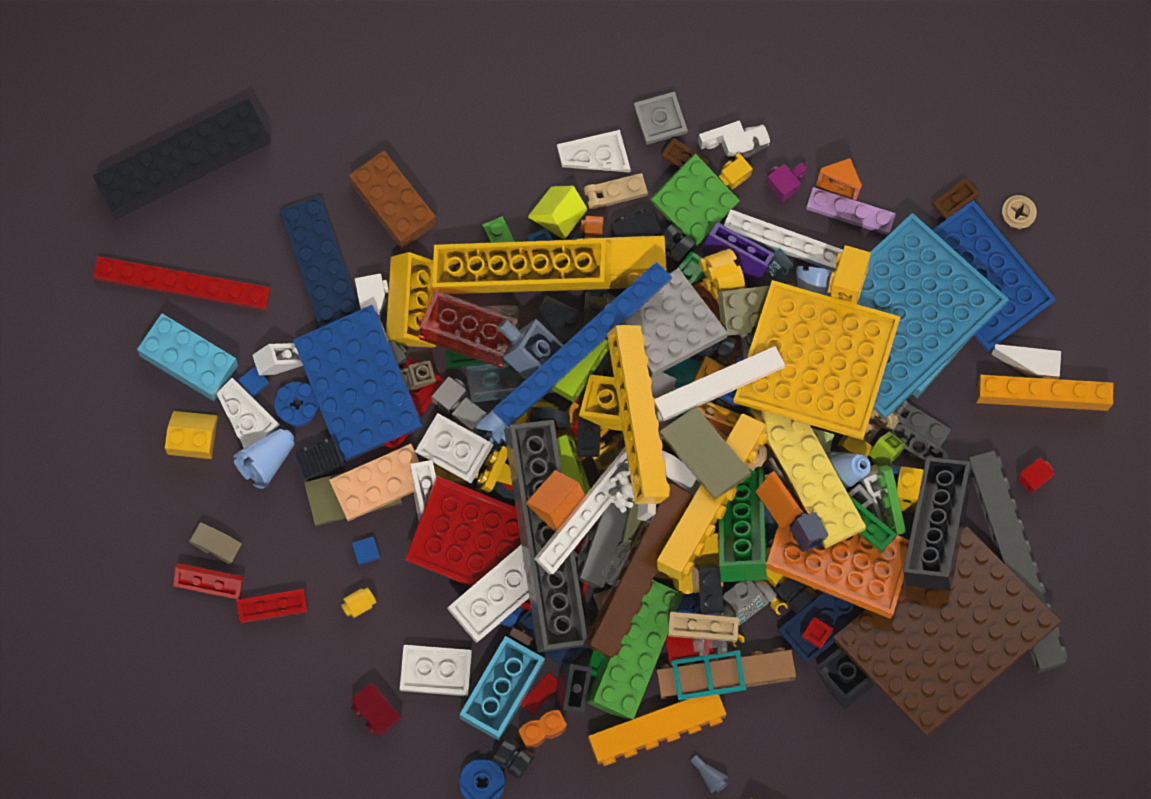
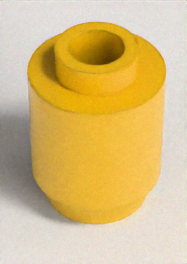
[341,587,376,618]

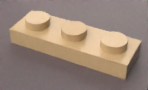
[668,612,739,642]

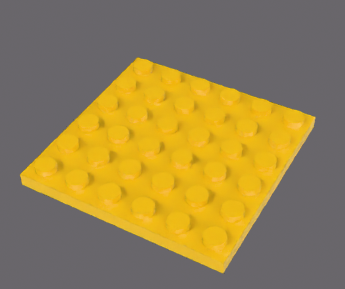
[733,280,900,440]

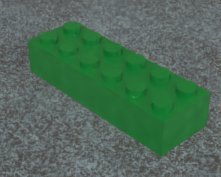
[719,463,767,582]

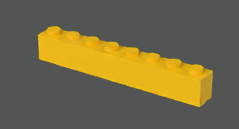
[607,325,670,504]
[657,414,768,581]

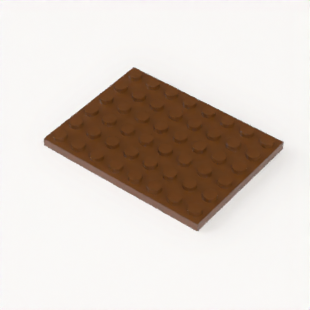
[833,527,1061,738]

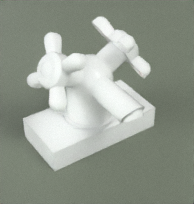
[608,470,656,521]

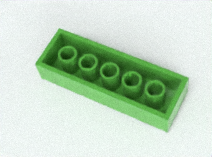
[586,580,683,720]

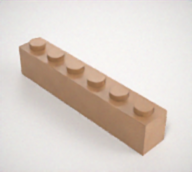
[656,648,796,700]

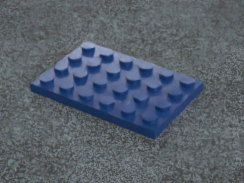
[932,200,1056,353]
[293,304,423,462]

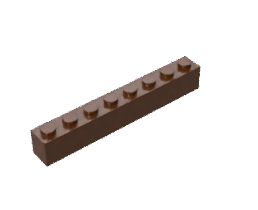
[583,483,693,658]

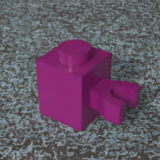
[766,163,807,202]

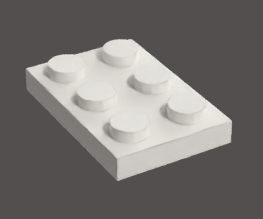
[415,413,493,483]
[400,645,472,696]

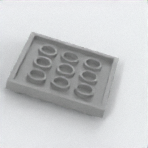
[604,268,728,377]

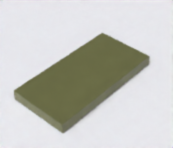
[660,407,751,500]
[304,471,402,526]

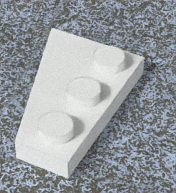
[557,130,631,172]
[216,378,280,448]

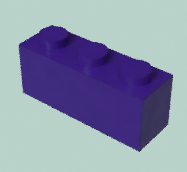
[701,222,774,283]

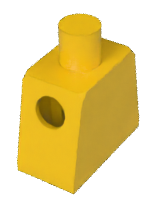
[897,467,924,513]

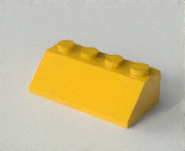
[577,236,666,289]
[386,252,439,348]

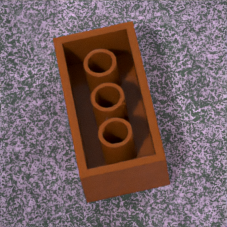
[349,151,437,250]

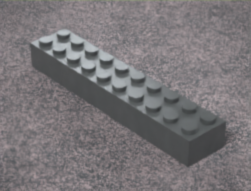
[504,420,587,653]

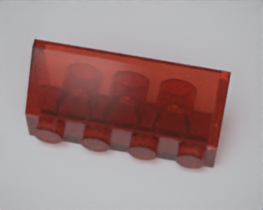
[419,291,519,369]

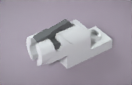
[698,121,770,159]

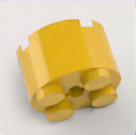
[699,249,745,299]

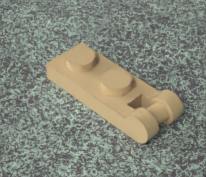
[584,173,648,209]

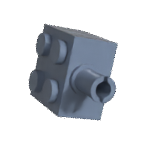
[497,319,564,379]

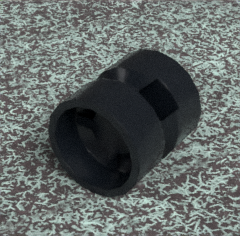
[661,224,697,265]
[697,336,737,366]
[775,578,818,615]
[492,737,535,779]

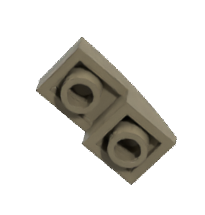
[401,360,436,391]
[188,522,242,564]

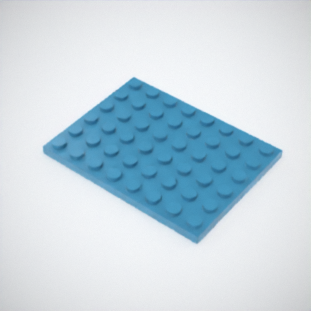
[825,213,1009,419]

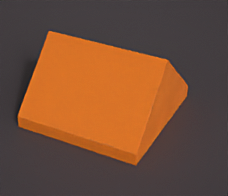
[816,158,862,201]
[526,470,585,532]
[756,471,804,528]

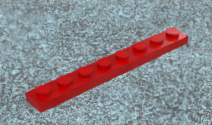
[93,256,270,310]

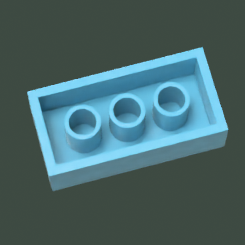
[137,314,238,401]
[460,636,545,741]

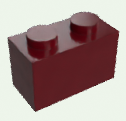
[351,682,402,738]

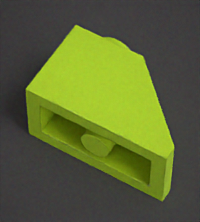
[869,431,907,466]

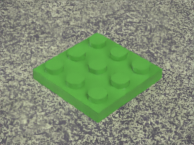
[650,154,740,245]

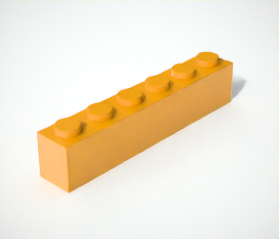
[976,375,1113,411]
[588,689,726,766]

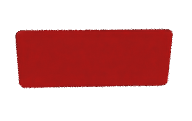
[521,672,559,715]

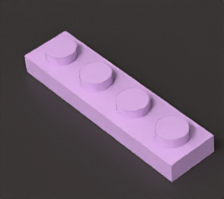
[806,187,896,235]

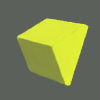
[528,186,588,240]

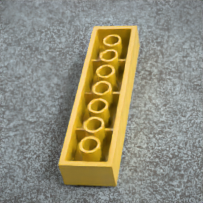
[432,239,611,294]

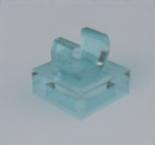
[768,248,794,276]

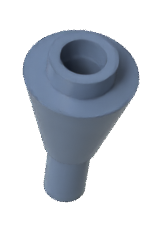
[691,755,728,793]

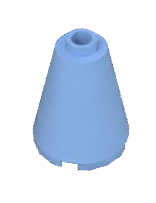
[796,266,833,295]
[473,393,515,452]
[233,429,294,489]
[825,451,870,491]

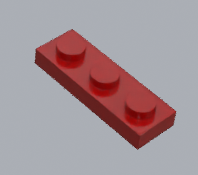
[173,563,244,600]
[237,589,308,624]

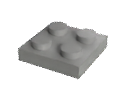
[633,92,688,145]

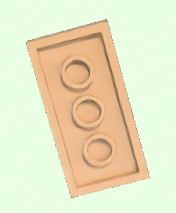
[329,444,419,521]

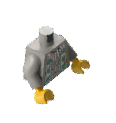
[718,580,788,647]

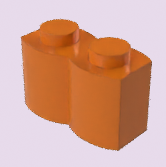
[518,710,567,749]

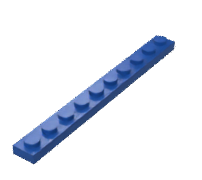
[493,262,672,427]

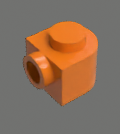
[580,216,604,239]

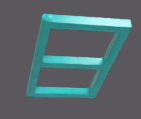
[671,650,746,701]

